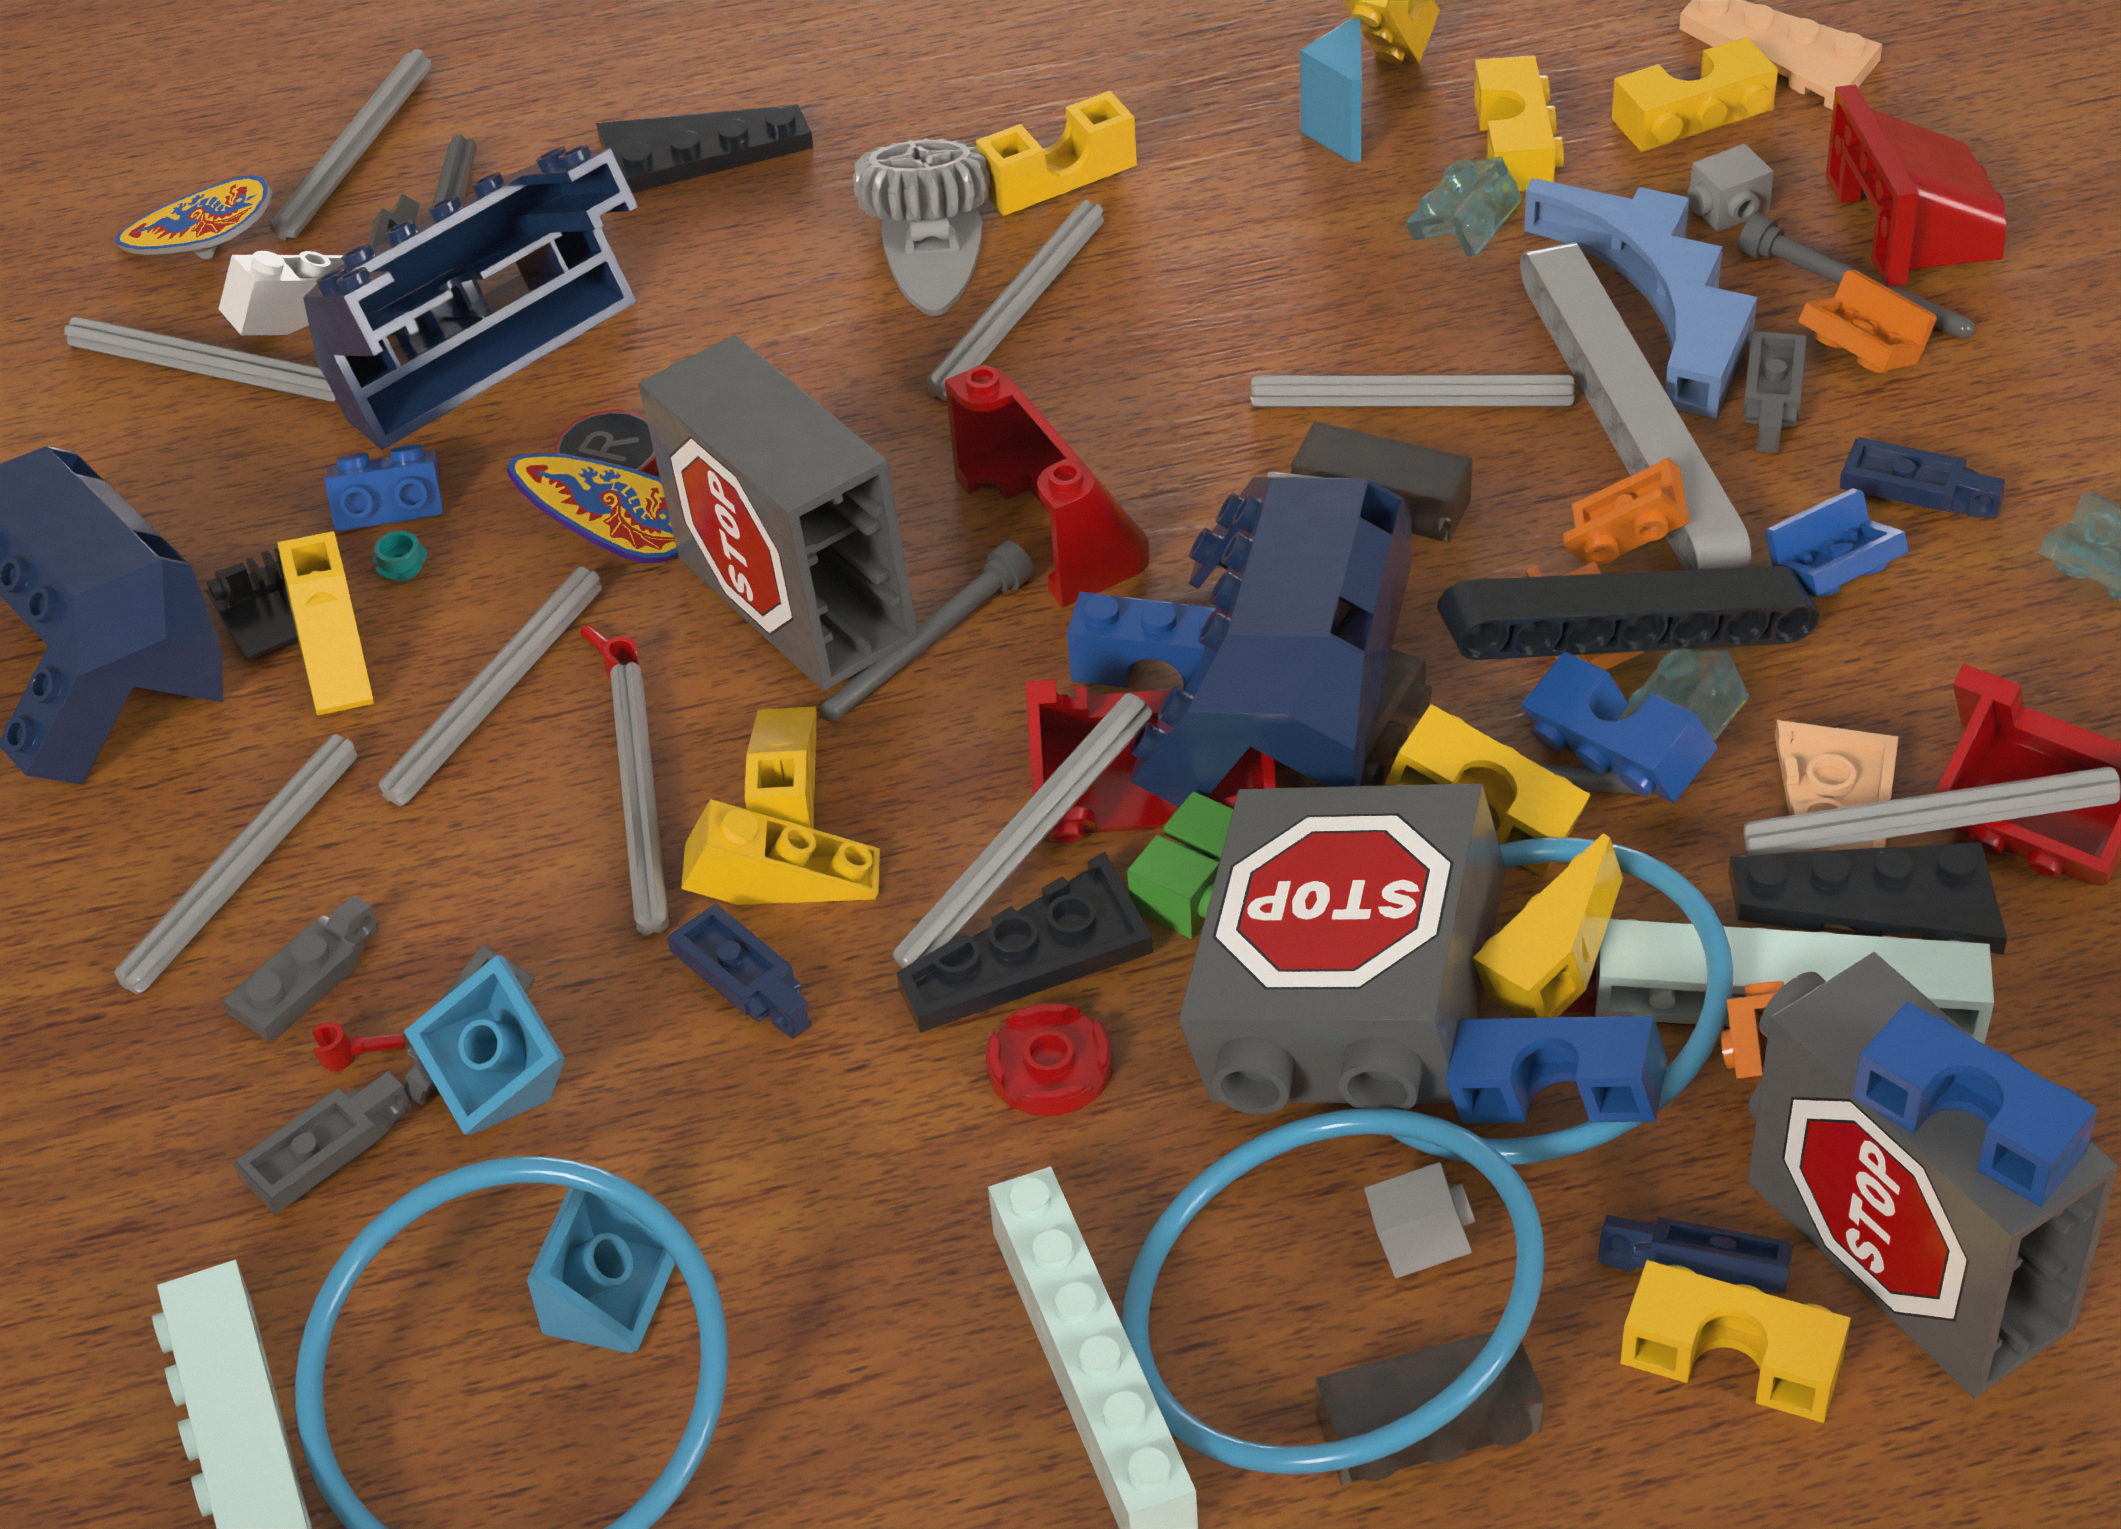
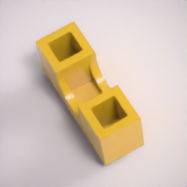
[1343,0,1440,65]
[1612,37,1778,152]
[1474,56,1564,193]
[976,91,1137,216]
[1384,704,1591,877]
[1620,1260,1851,1423]

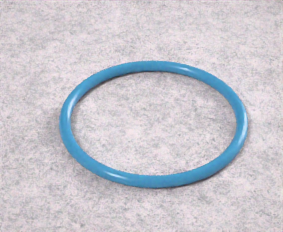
[1390,837,1733,1165]
[1122,1108,1545,1475]
[295,1156,728,1529]

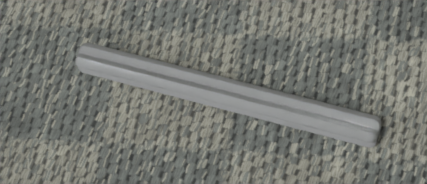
[270,49,432,241]
[927,200,1104,401]
[64,316,337,403]
[1251,374,1575,408]
[378,566,602,806]
[610,662,669,936]
[892,692,1153,969]
[114,734,357,994]
[1743,767,2121,855]

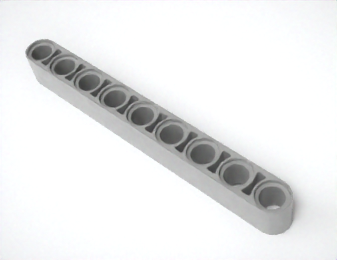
[1520,242,1751,570]

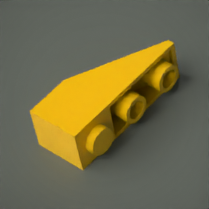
[277,531,374,716]
[745,706,817,829]
[681,799,880,905]
[1472,833,1623,1018]

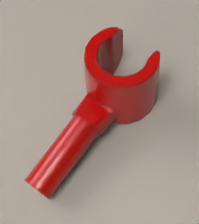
[580,625,639,678]
[312,1021,405,1071]

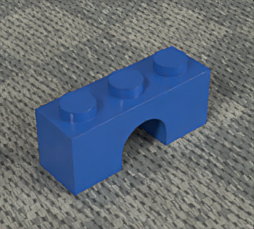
[1067,592,1216,688]
[1521,651,1718,803]
[1852,1001,2098,1207]
[1445,1015,1668,1123]

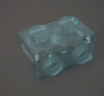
[1405,156,1522,257]
[2039,492,2121,601]
[1617,648,1749,741]

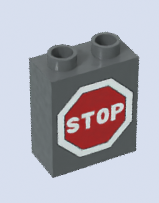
[638,334,919,691]
[1179,783,1506,1115]
[1747,952,2119,1399]

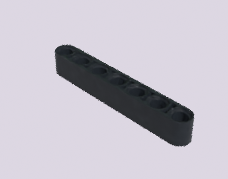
[1437,566,1820,660]

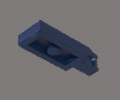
[1839,437,2005,519]
[667,903,812,1039]
[1598,1215,1793,1294]

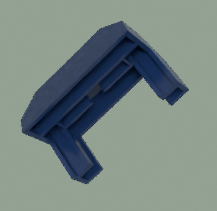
[303,144,638,450]
[0,446,223,784]
[1130,477,1412,807]

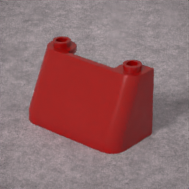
[945,365,1149,608]
[1025,679,1276,843]

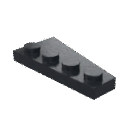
[596,104,813,193]
[1728,842,2007,955]
[896,852,1153,1033]

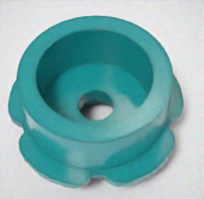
[372,531,428,582]

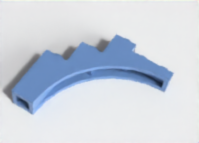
[1524,178,1757,419]

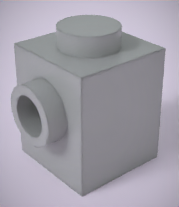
[1687,144,1774,232]
[1364,1162,1476,1279]

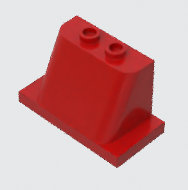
[1826,84,2006,287]
[1934,663,2121,886]

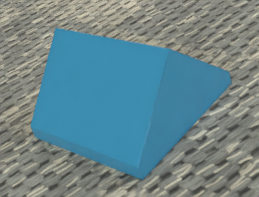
[1300,19,1362,162]
[404,955,565,1135]
[527,1187,675,1353]

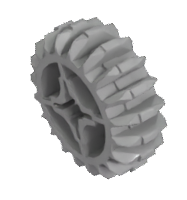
[853,138,991,223]

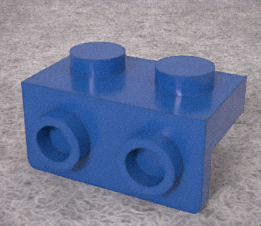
[324,444,443,531]
[1765,488,1909,597]

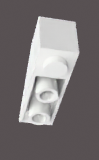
[218,251,344,335]

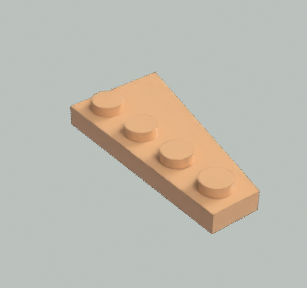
[1679,0,1882,110]
[1775,720,1899,931]

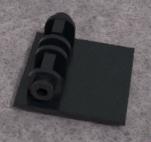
[206,537,299,661]

